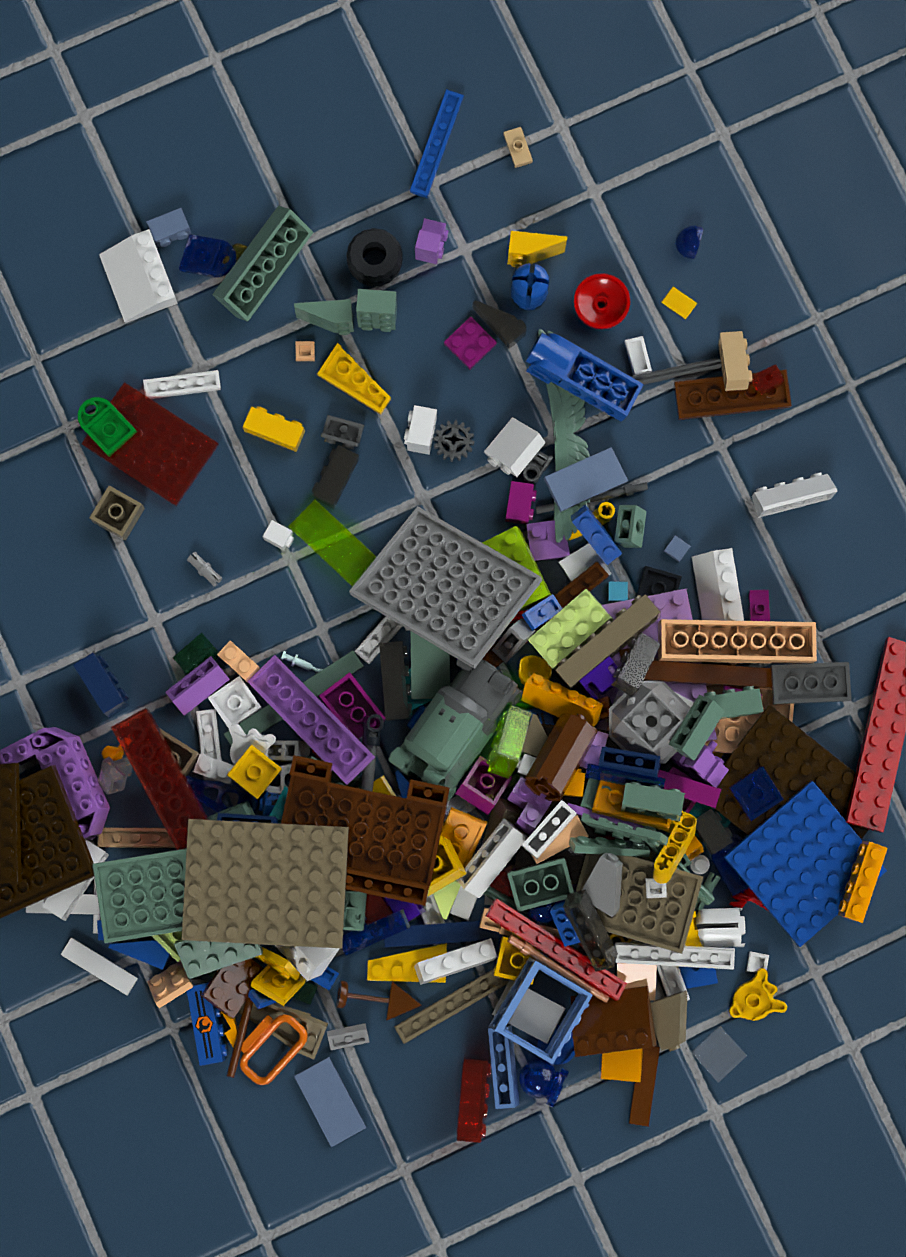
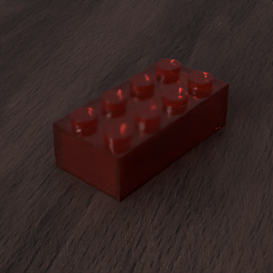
[457,1057,491,1143]

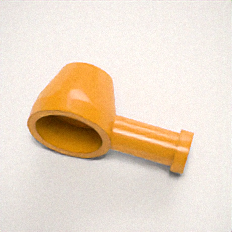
[101,733,135,767]

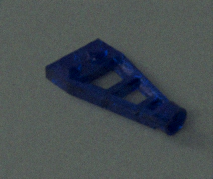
[181,776,261,814]

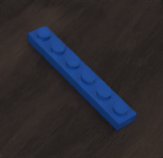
[410,89,464,199]

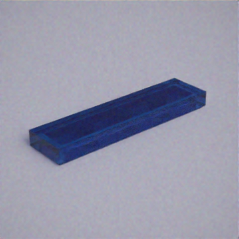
[585,763,666,789]
[343,909,411,956]

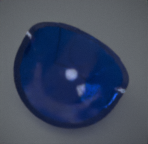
[675,226,703,259]

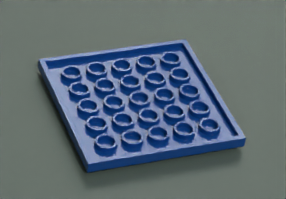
[724,781,887,947]

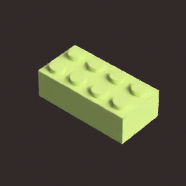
[528,589,614,670]

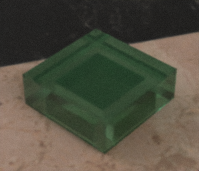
[292,981,318,1005]

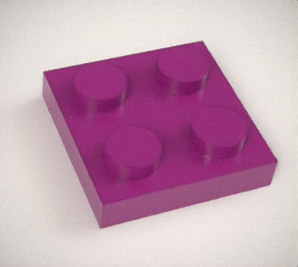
[444,317,497,370]

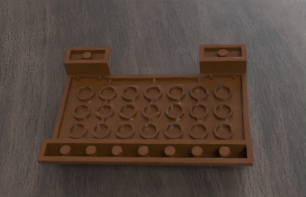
[281,755,450,906]

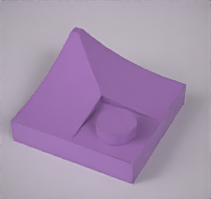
[526,521,570,562]

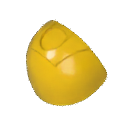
[518,655,552,685]

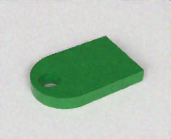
[78,397,137,457]

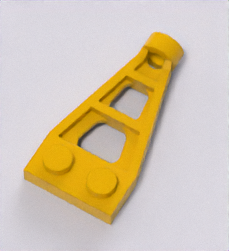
[255,947,300,981]

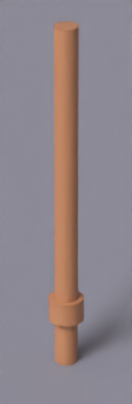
[507,935,610,1003]

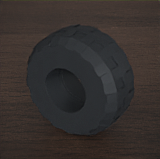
[346,228,403,287]

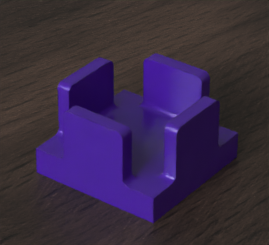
[579,656,625,700]

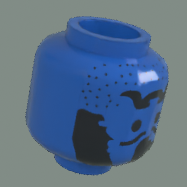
[259,792,281,816]

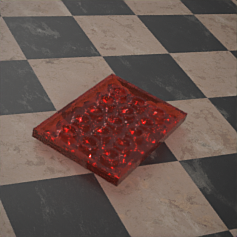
[81,382,219,507]

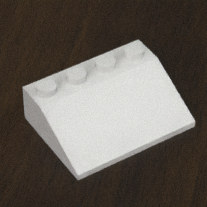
[99,229,178,323]

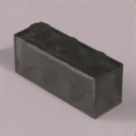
[312,445,360,509]
[612,632,661,697]

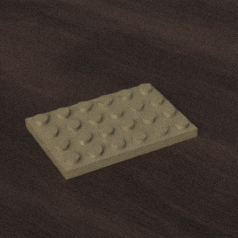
[574,854,704,954]

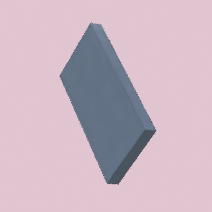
[544,447,628,512]
[294,1057,366,1147]

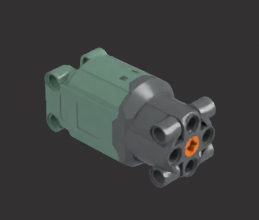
[389,659,523,801]

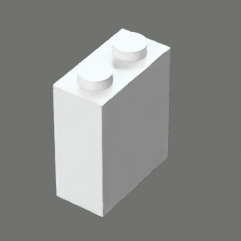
[484,417,546,477]

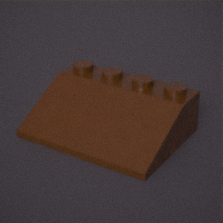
[570,986,657,1057]

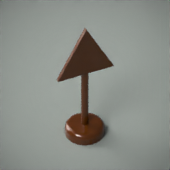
[336,980,422,1021]

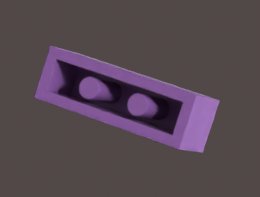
[166,656,230,715]

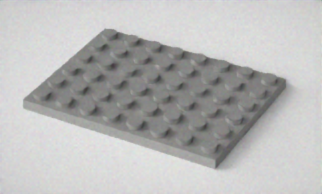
[349,506,542,669]

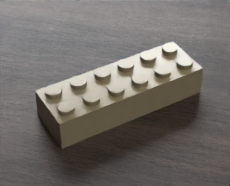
[556,594,661,690]

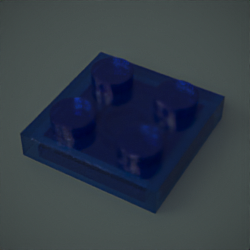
[729,766,784,821]

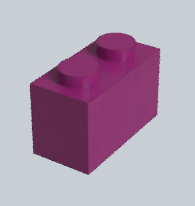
[505,481,537,525]

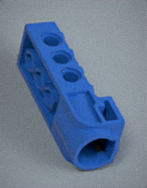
[525,333,644,422]

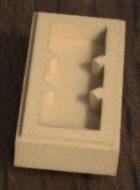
[503,127,533,168]

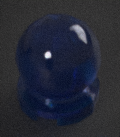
[519,1059,569,1107]

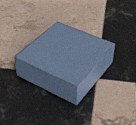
[664,535,691,562]

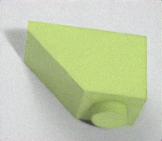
[433,881,461,920]

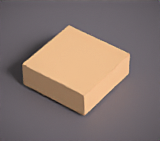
[295,341,315,361]

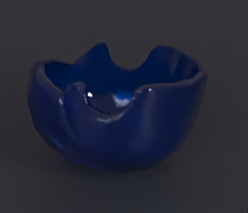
[527,902,556,924]

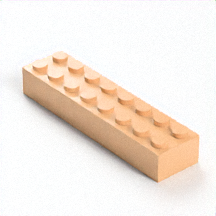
[658,619,817,664]

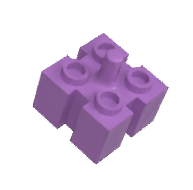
[670,740,729,788]

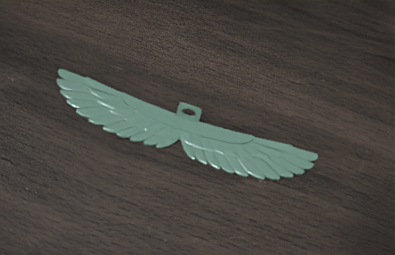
[538,329,590,543]

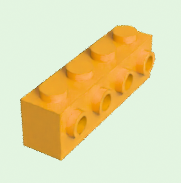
[521,673,603,727]
[838,841,888,923]

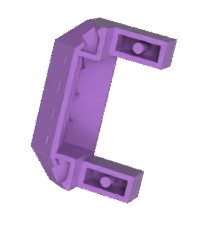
[0,727,110,841]

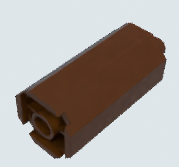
[525,713,598,801]

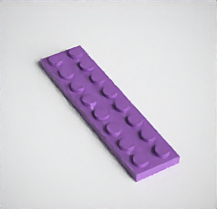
[247,655,375,785]

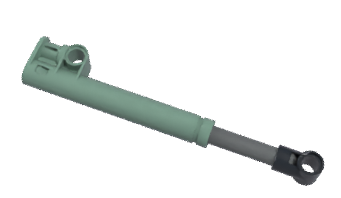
[344,714,384,931]

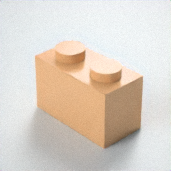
[217,641,260,683]

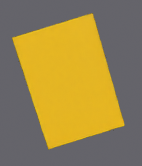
[661,287,697,319]

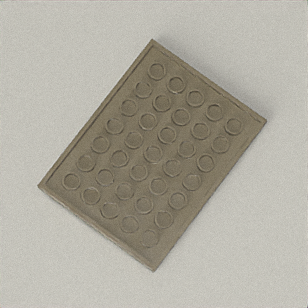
[182,819,349,949]

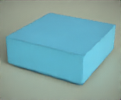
[608,582,628,602]

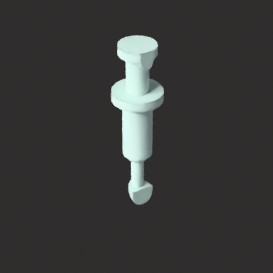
[280,651,323,673]

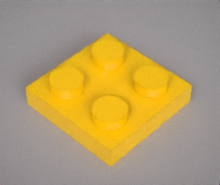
[227,744,282,800]
[251,965,306,1006]

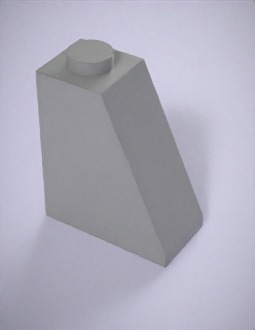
[579,853,623,917]

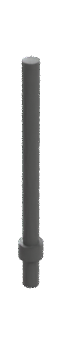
[535,482,648,514]

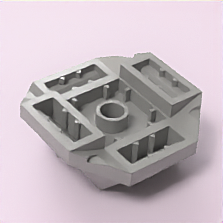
[609,681,691,764]

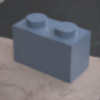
[146,208,192,247]

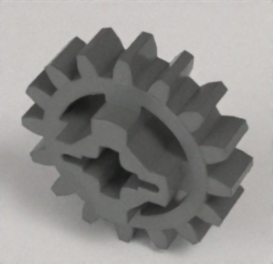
[433,420,474,462]

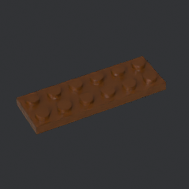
[674,369,792,420]

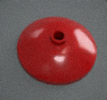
[574,274,630,329]

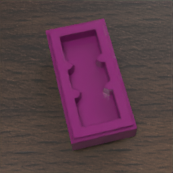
[749,590,770,621]

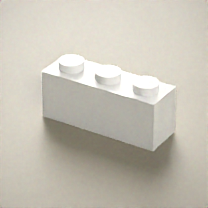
[522,800,577,859]

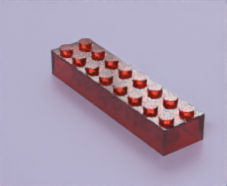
[111,708,209,850]

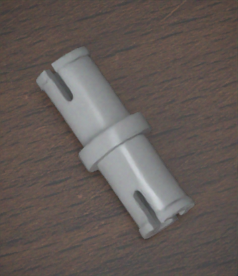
[187,552,222,587]

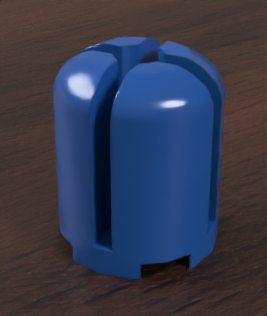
[511,263,549,310]

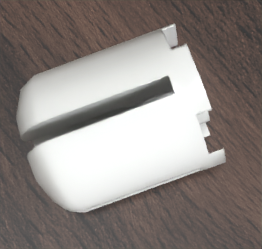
[695,908,745,947]

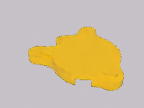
[729,968,787,1021]

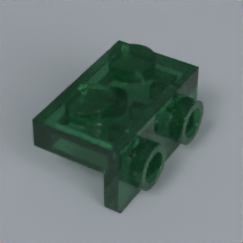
[173,632,219,674]

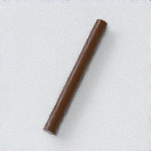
[226,998,253,1078]

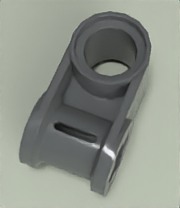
[522,450,553,485]

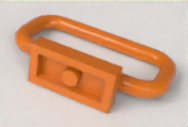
[240,1014,308,1085]

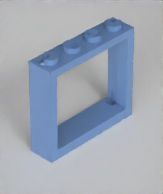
[489,957,593,1064]

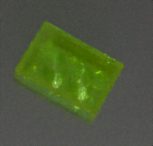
[486,705,532,779]

